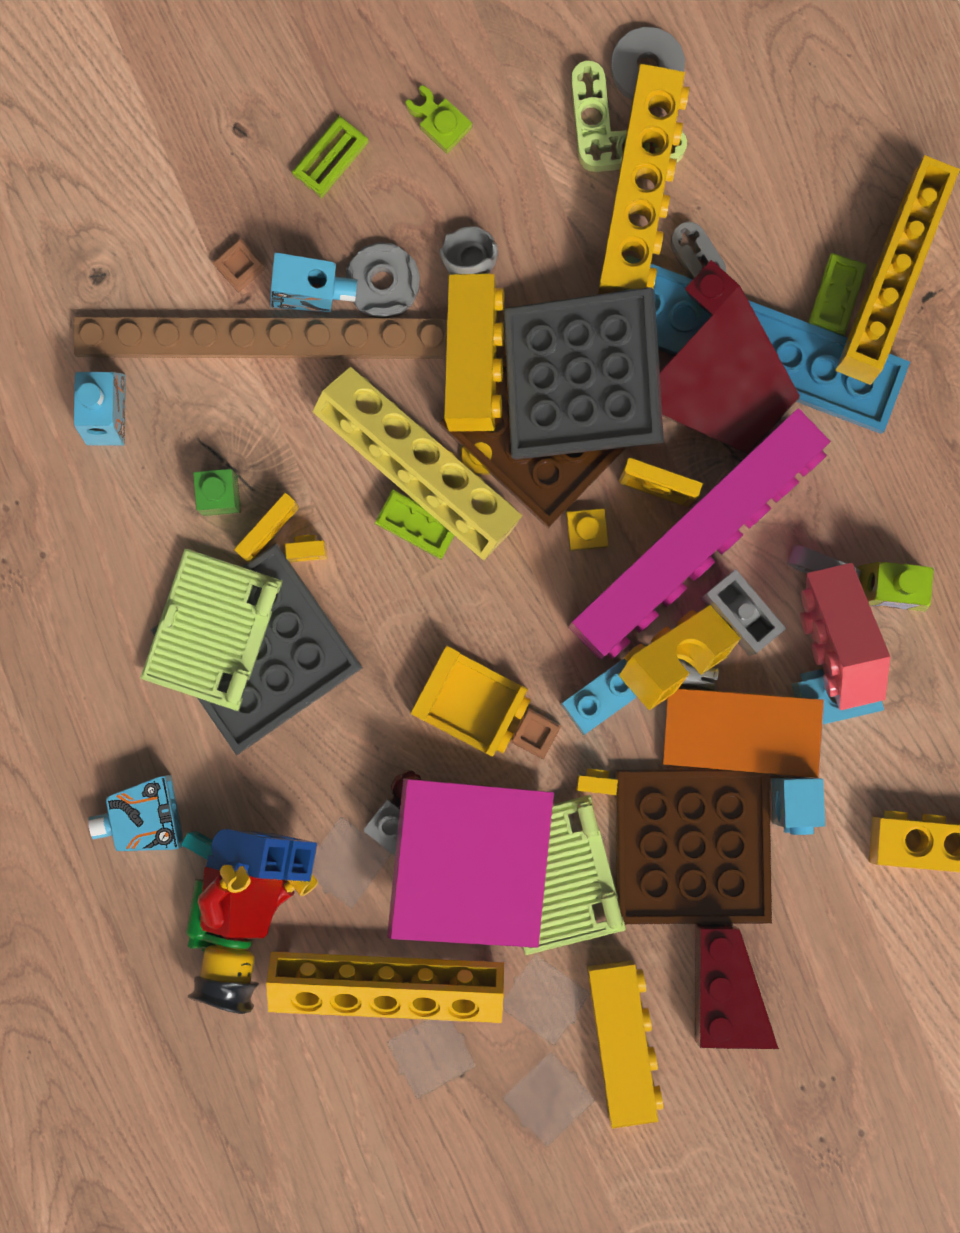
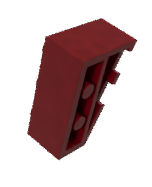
[695,924,779,1049]

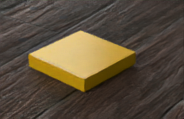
[618,458,703,507]

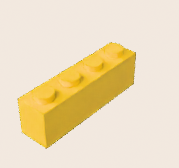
[444,274,504,432]
[587,960,664,1129]

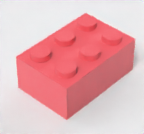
[800,563,890,710]

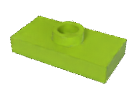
[808,253,867,336]
[374,490,455,560]

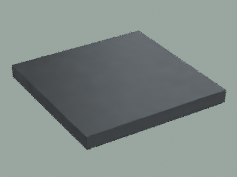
[503,287,664,460]
[151,544,363,755]

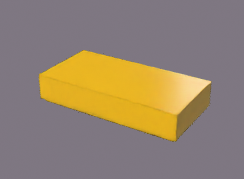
[234,493,299,562]

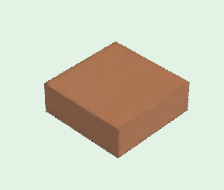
[212,238,266,293]
[510,708,561,760]

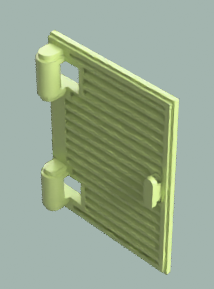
[140,549,283,711]
[524,795,626,955]

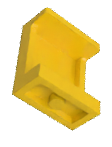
[411,646,531,757]

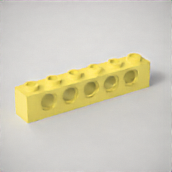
[312,367,523,561]

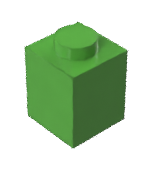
[193,469,241,516]

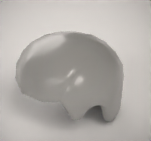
[439,226,498,275]

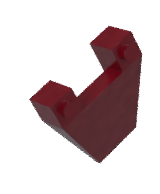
[660,260,800,454]

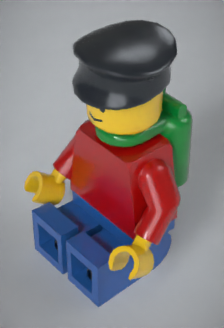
[186,829,318,1014]

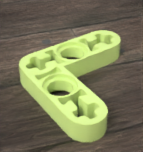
[571,61,687,172]

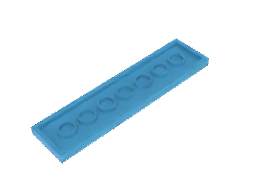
[625,255,910,434]

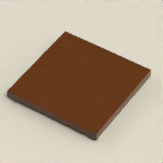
[439,355,627,529]
[615,769,772,925]

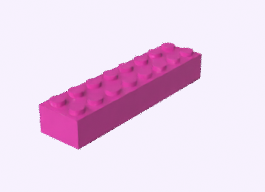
[568,408,831,660]

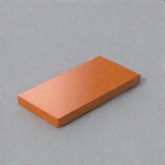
[663,688,824,778]

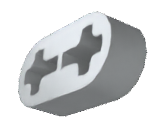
[670,222,726,279]
[787,545,861,578]

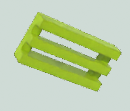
[292,116,369,199]

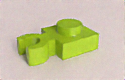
[406,85,473,154]

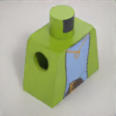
[857,562,934,612]

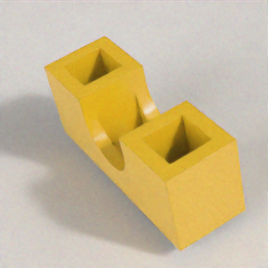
[619,605,741,710]

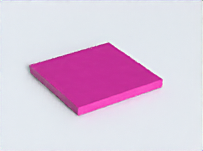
[387,779,554,948]

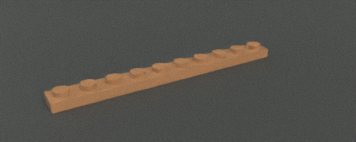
[74,317,448,359]

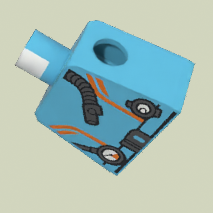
[271,253,357,312]
[74,372,126,446]
[88,775,184,851]

